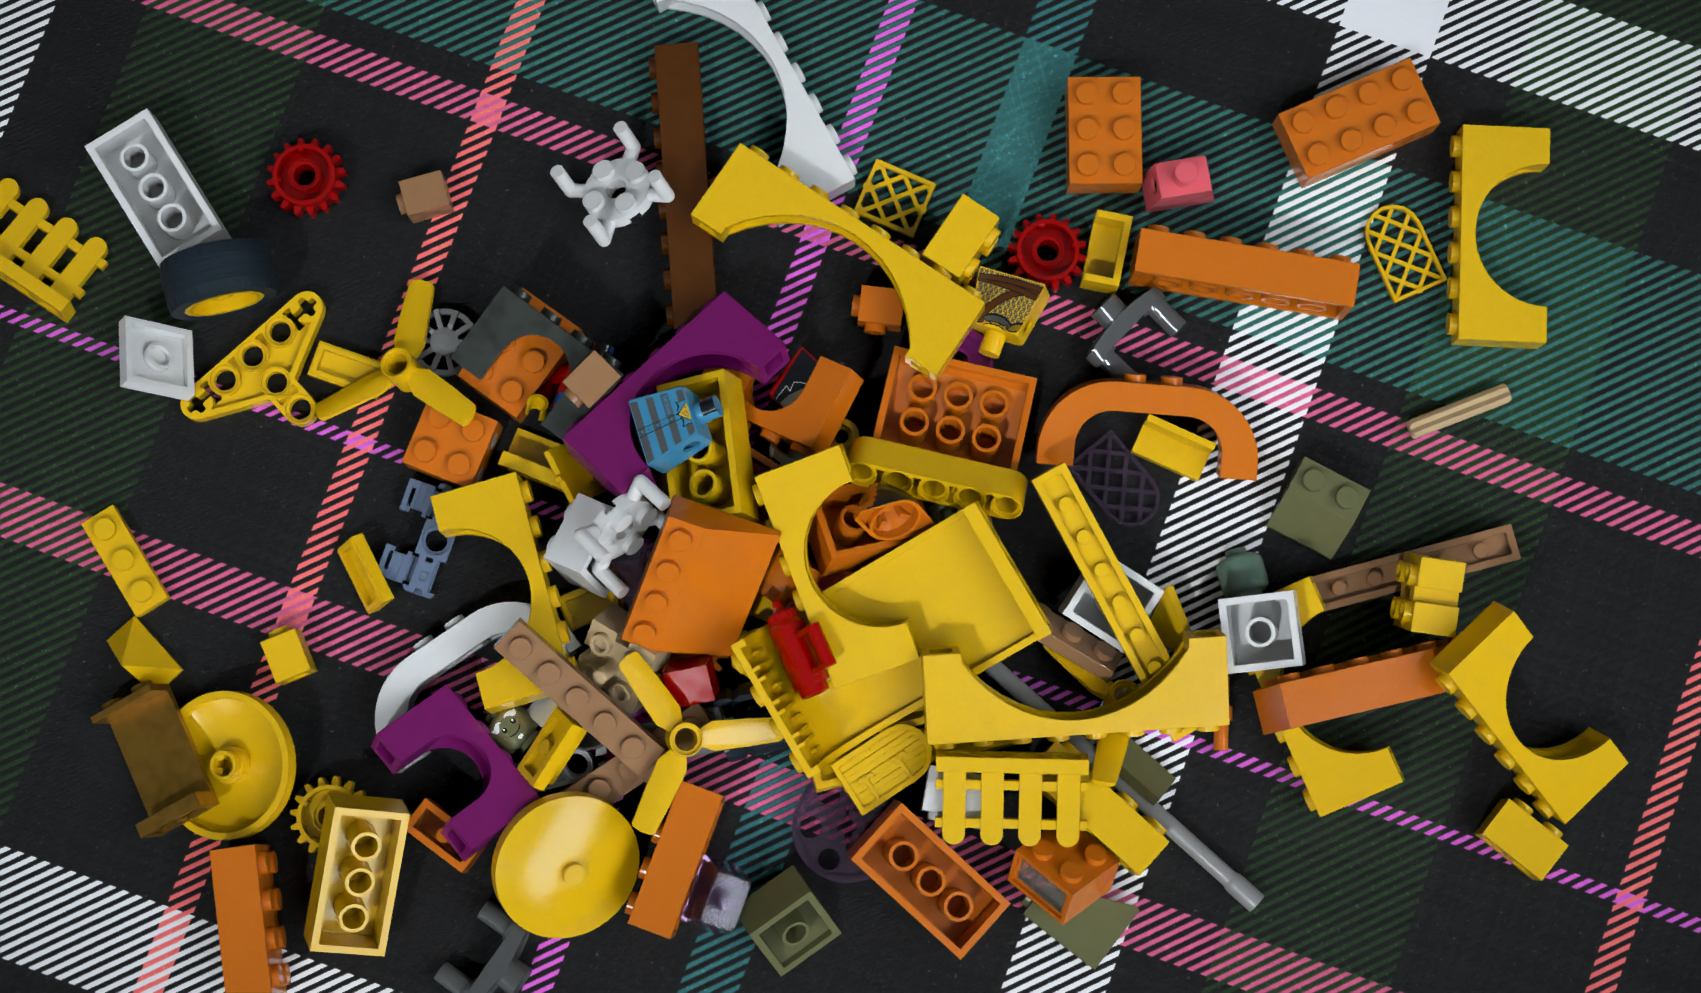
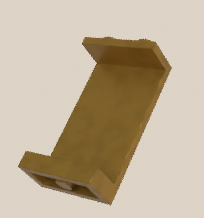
[90,680,220,838]

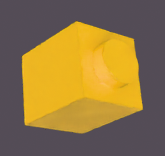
[260,626,318,686]

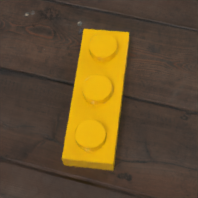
[81,505,171,618]

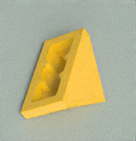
[1150,584,1191,652]
[106,616,184,684]

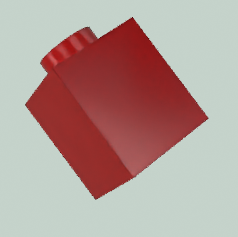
[660,655,720,708]

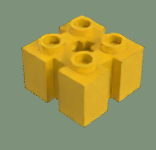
[1390,552,1466,637]

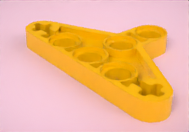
[180,291,326,427]

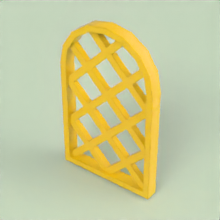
[1364,204,1447,304]

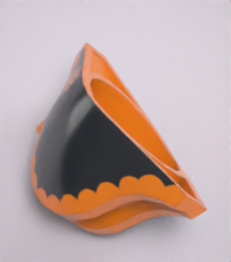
[853,482,936,541]

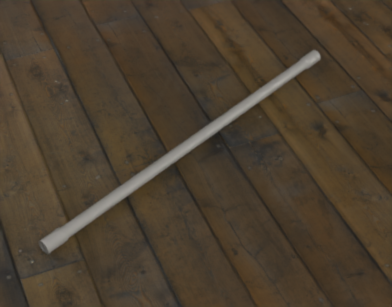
[984,661,1265,912]

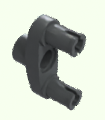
[1085,286,1186,379]
[434,900,532,993]

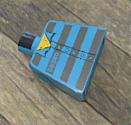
[628,387,724,474]

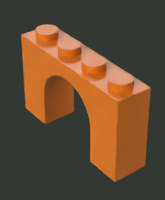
[702,356,864,457]

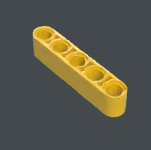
[848,436,1028,519]

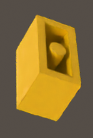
[1474,798,1569,881]

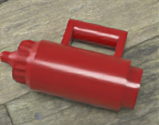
[767,599,837,700]

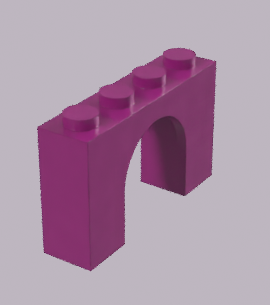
[370,684,540,862]

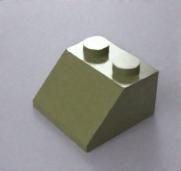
[1265,457,1371,560]
[732,865,842,977]

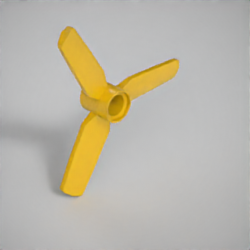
[315,279,476,427]
[1043,645,1139,787]
[618,651,782,835]

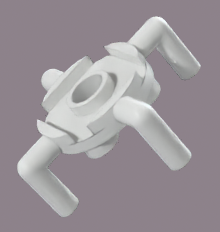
[550,121,675,247]
[573,474,671,599]

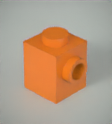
[851,285,903,335]

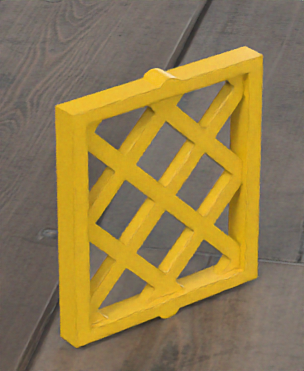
[854,159,936,239]

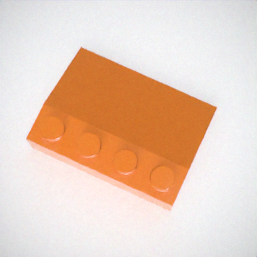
[873,346,1037,471]
[621,495,781,656]

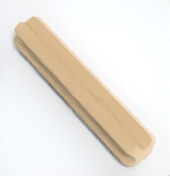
[1406,384,1512,439]

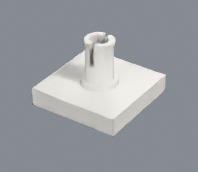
[119,316,195,401]

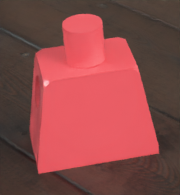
[1142,156,1214,213]

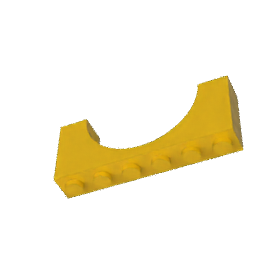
[1446,124,1550,349]
[752,443,921,689]
[430,472,579,714]
[1247,576,1405,817]
[1429,601,1628,824]

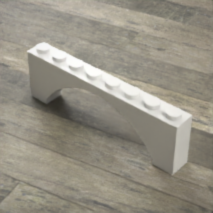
[652,0,858,228]

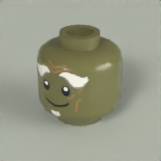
[485,705,539,756]

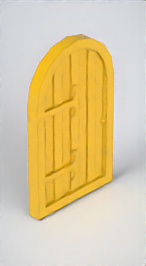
[830,724,932,816]

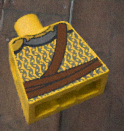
[973,266,1050,359]

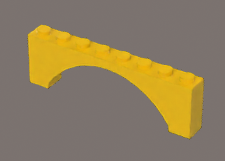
[691,143,986,382]
[920,629,1230,750]

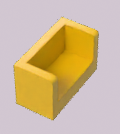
[1080,210,1133,294]

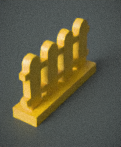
[0,178,108,323]
[935,750,1089,847]

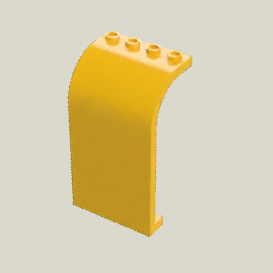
[730,500,1054,779]

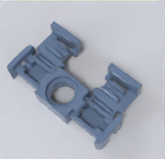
[379,478,457,599]

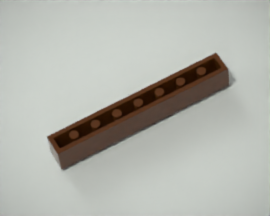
[648,42,717,333]

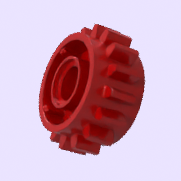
[266,138,348,219]
[1007,213,1087,293]

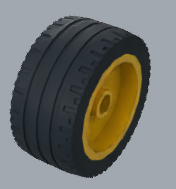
[159,238,277,321]

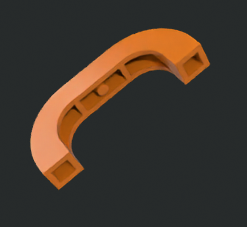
[1035,373,1258,481]

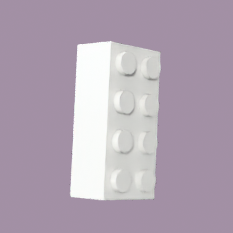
[84,108,231,268]

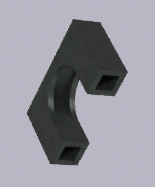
[450,284,624,440]

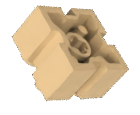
[577,604,671,715]

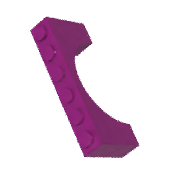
[562,291,790,498]

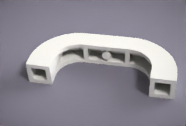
[375,602,584,773]

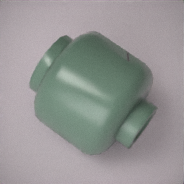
[1216,547,1269,598]

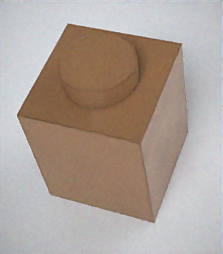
[396,170,455,223]
[563,350,621,408]

